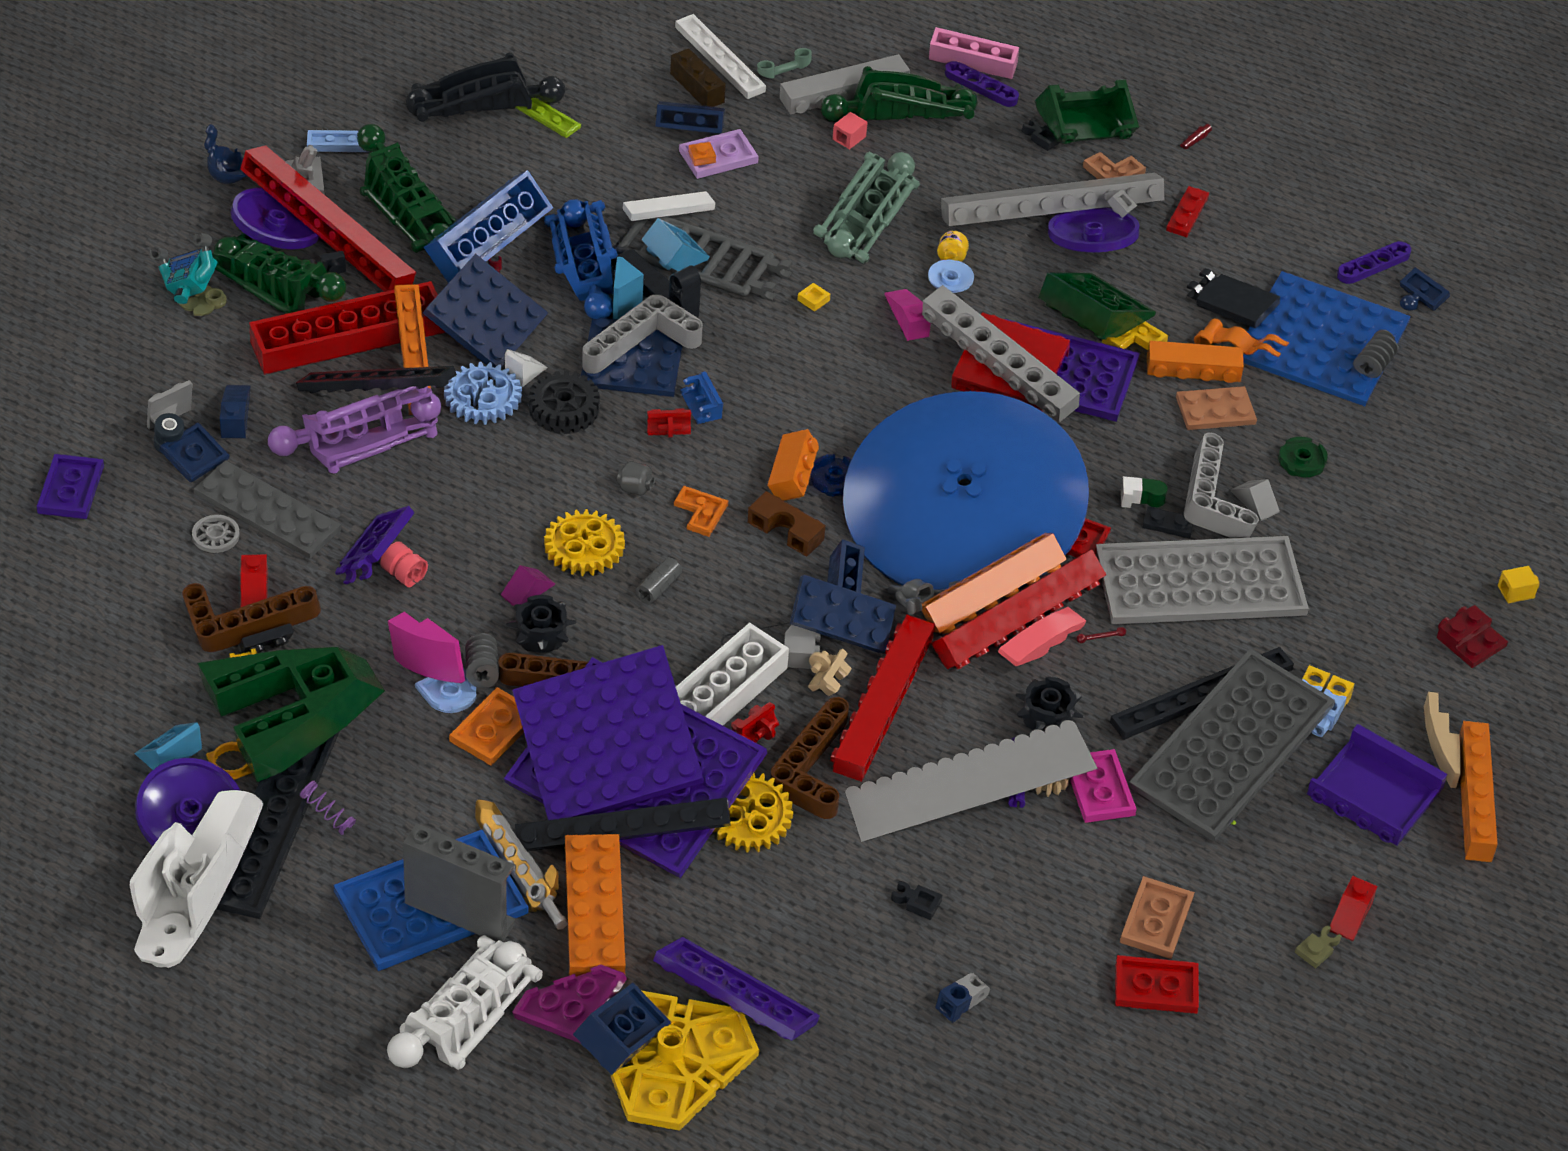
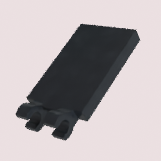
[1187,268,1280,329]

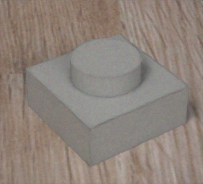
[1107,189,1137,218]

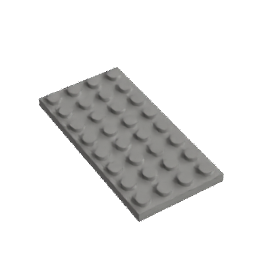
[1095,536,1309,624]

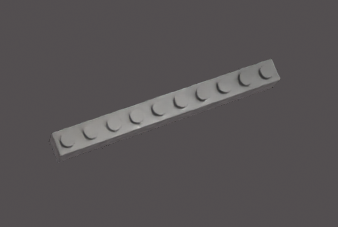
[941,173,1164,226]

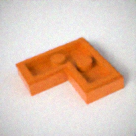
[674,486,729,537]

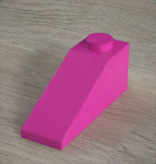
[884,289,931,341]

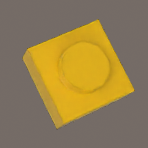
[797,283,831,312]

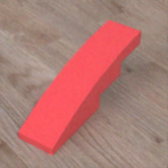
[998,607,1086,666]

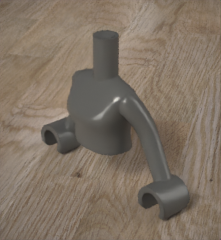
[888,579,960,615]

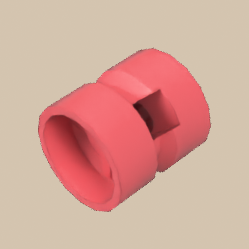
[380,542,428,587]

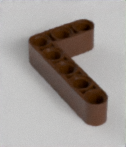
[182,583,321,652]
[498,653,588,687]
[770,697,849,819]

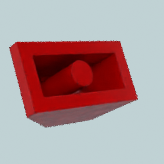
[1330,876,1378,941]

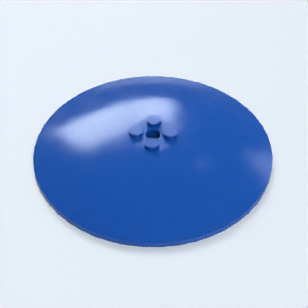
[843,391,1089,590]

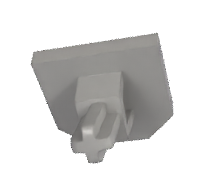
[285,145,325,194]

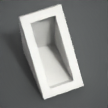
[505,349,548,387]

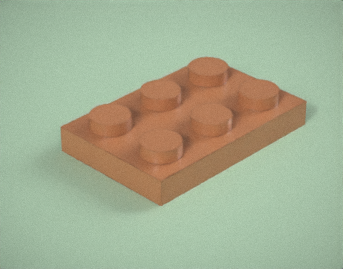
[1176,386,1257,430]
[1120,876,1195,959]

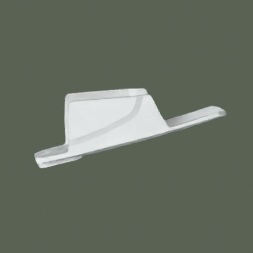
[130,790,263,968]

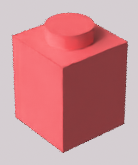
[832,112,867,150]

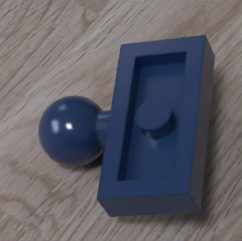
[1400,267,1450,311]

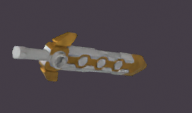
[475,800,568,930]

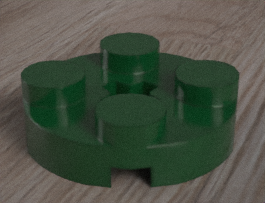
[1278,437,1328,477]

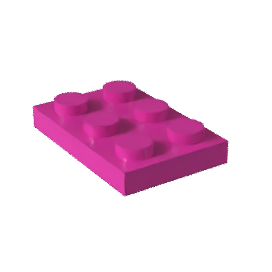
[1070,749,1137,823]

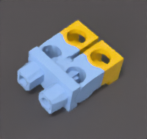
[1302,665,1355,737]

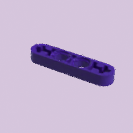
[945,61,1019,107]
[1337,241,1411,284]

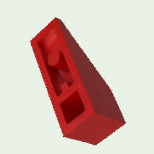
[241,554,268,607]

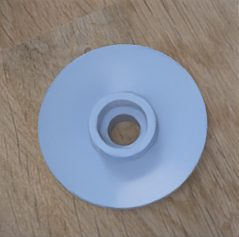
[928,259,974,293]

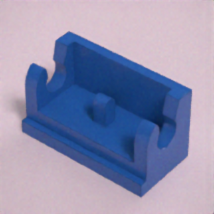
[680,371,723,424]

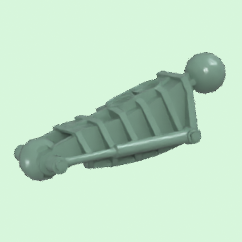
[813,151,920,264]

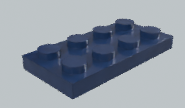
[790,575,896,654]

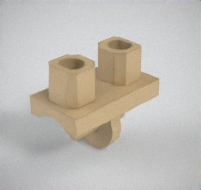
[808,648,852,696]

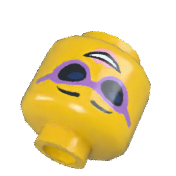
[937,231,969,262]

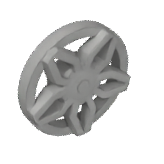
[192,515,240,553]

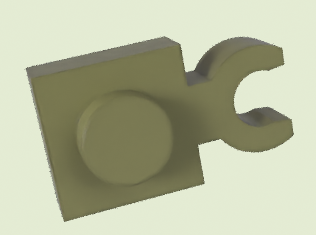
[1295,926,1342,969]

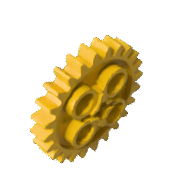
[544,509,625,576]
[713,773,793,852]

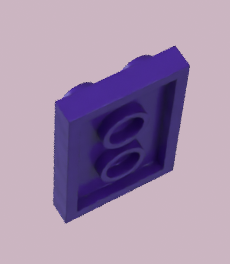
[37,454,104,519]

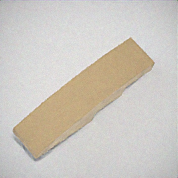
[1424,692,1461,788]

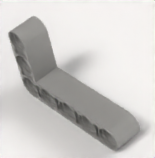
[582,295,703,374]
[1184,433,1259,538]

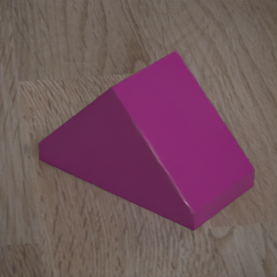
[501,565,555,606]

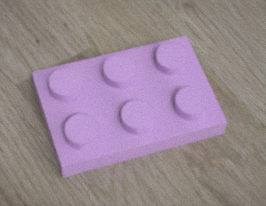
[679,129,758,179]

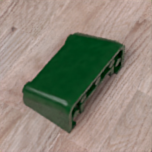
[1035,79,1139,144]

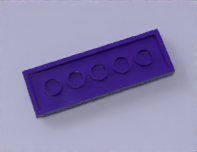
[653,937,820,1041]

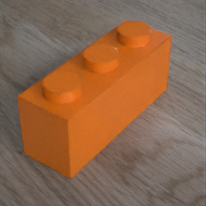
[768,429,819,501]

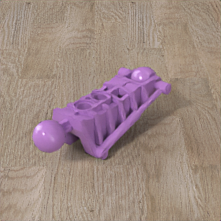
[268,386,441,474]

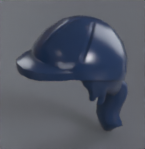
[204,124,248,184]

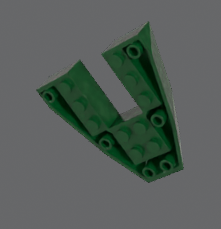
[197,647,385,782]

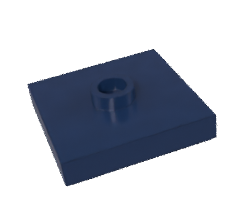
[159,422,230,482]

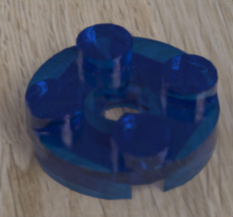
[811,454,852,497]

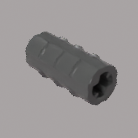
[635,557,682,604]

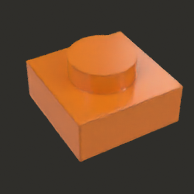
[688,142,716,166]

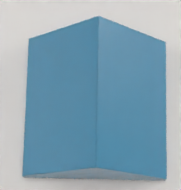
[613,257,644,319]
[134,722,202,770]

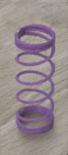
[300,781,356,835]

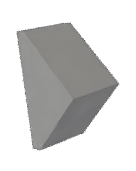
[1231,479,1280,521]

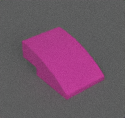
[388,612,465,683]

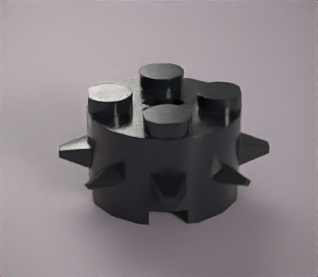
[506,595,576,653]
[1016,676,1084,733]

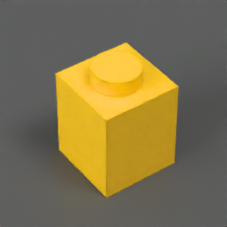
[1498,566,1539,603]

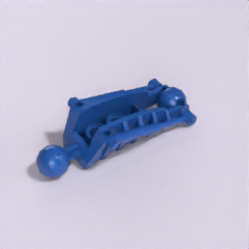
[544,199,618,319]

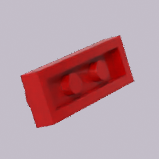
[1166,186,1209,237]

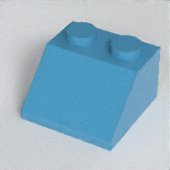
[641,218,710,271]

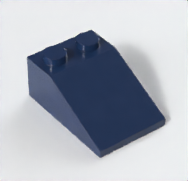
[573,983,672,1075]

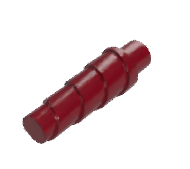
[1180,124,1212,149]

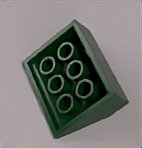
[1038,272,1156,340]

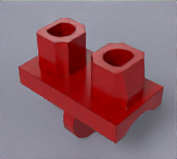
[647,408,691,438]
[731,702,779,743]

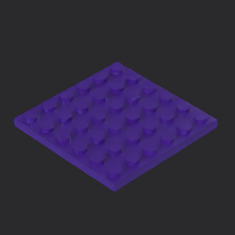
[512,645,704,820]

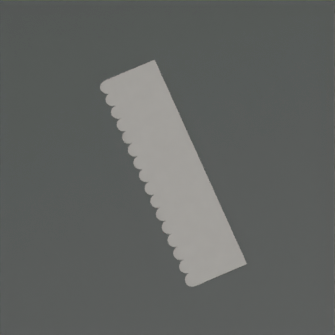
[845,720,1098,842]

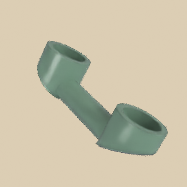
[757,48,812,79]

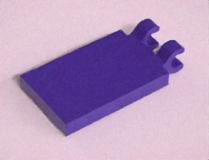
[335,506,414,584]

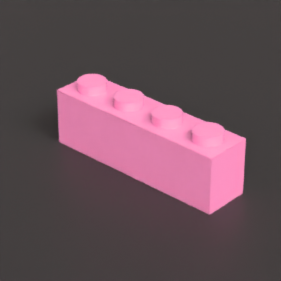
[929,27,1019,79]

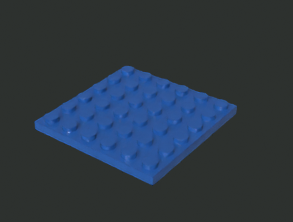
[1243,271,1411,406]

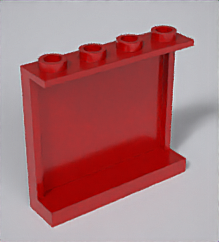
[951,312,1070,412]

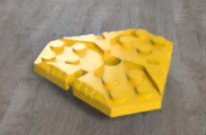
[611,988,759,1131]

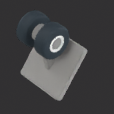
[147,380,193,453]

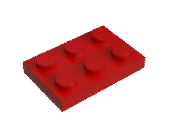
[1115,955,1199,1014]

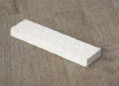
[623,191,715,221]

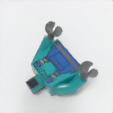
[149,233,217,304]

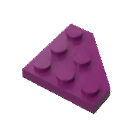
[512,965,627,1044]

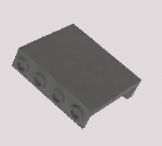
[403,823,515,942]

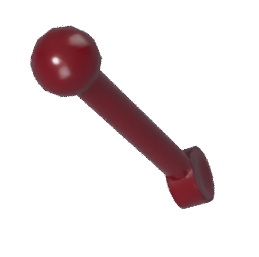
[1077,627,1126,643]

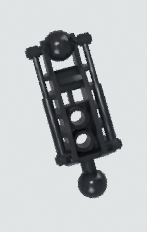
[405,52,566,122]

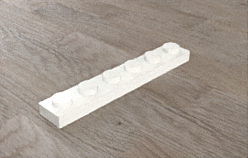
[675,14,766,99]

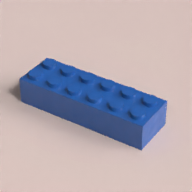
[424,170,553,283]

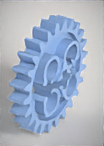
[444,362,522,425]

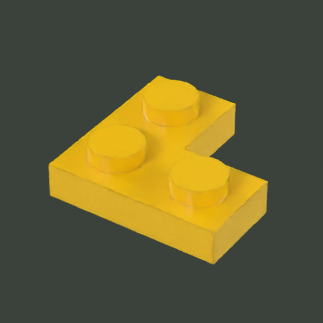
[1102,321,1168,350]

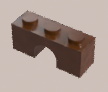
[747,491,826,557]

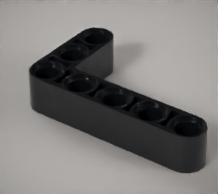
[611,249,701,318]

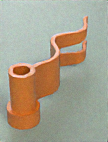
[1194,319,1289,357]

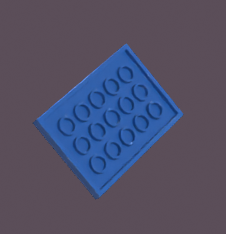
[334,829,529,971]

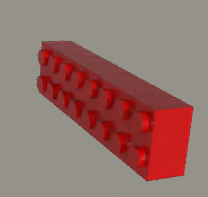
[249,281,446,374]

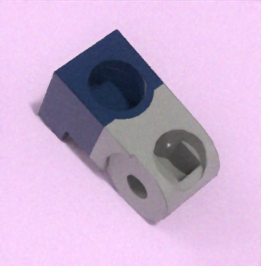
[935,973,990,1023]

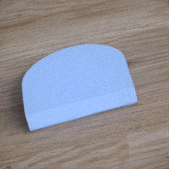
[415,667,477,713]

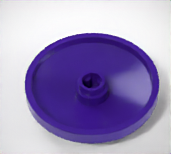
[231,188,320,249]
[1048,208,1139,252]
[135,758,240,846]

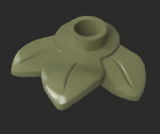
[179,286,227,316]

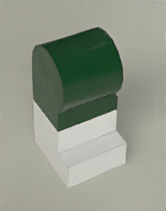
[1121,476,1168,508]

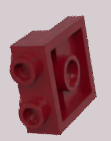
[1436,605,1508,668]

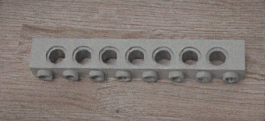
[922,285,1080,423]

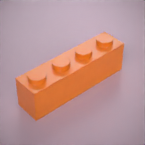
[1147,341,1244,383]

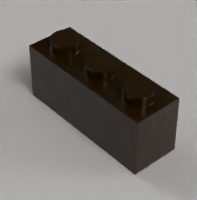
[670,48,726,107]

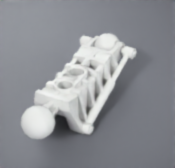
[387,935,542,1070]

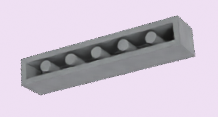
[780,54,910,115]

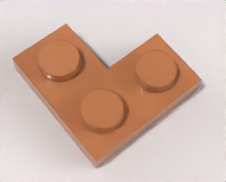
[1083,152,1146,179]

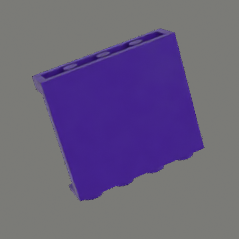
[1307,724,1447,846]

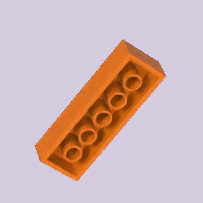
[565,834,625,984]

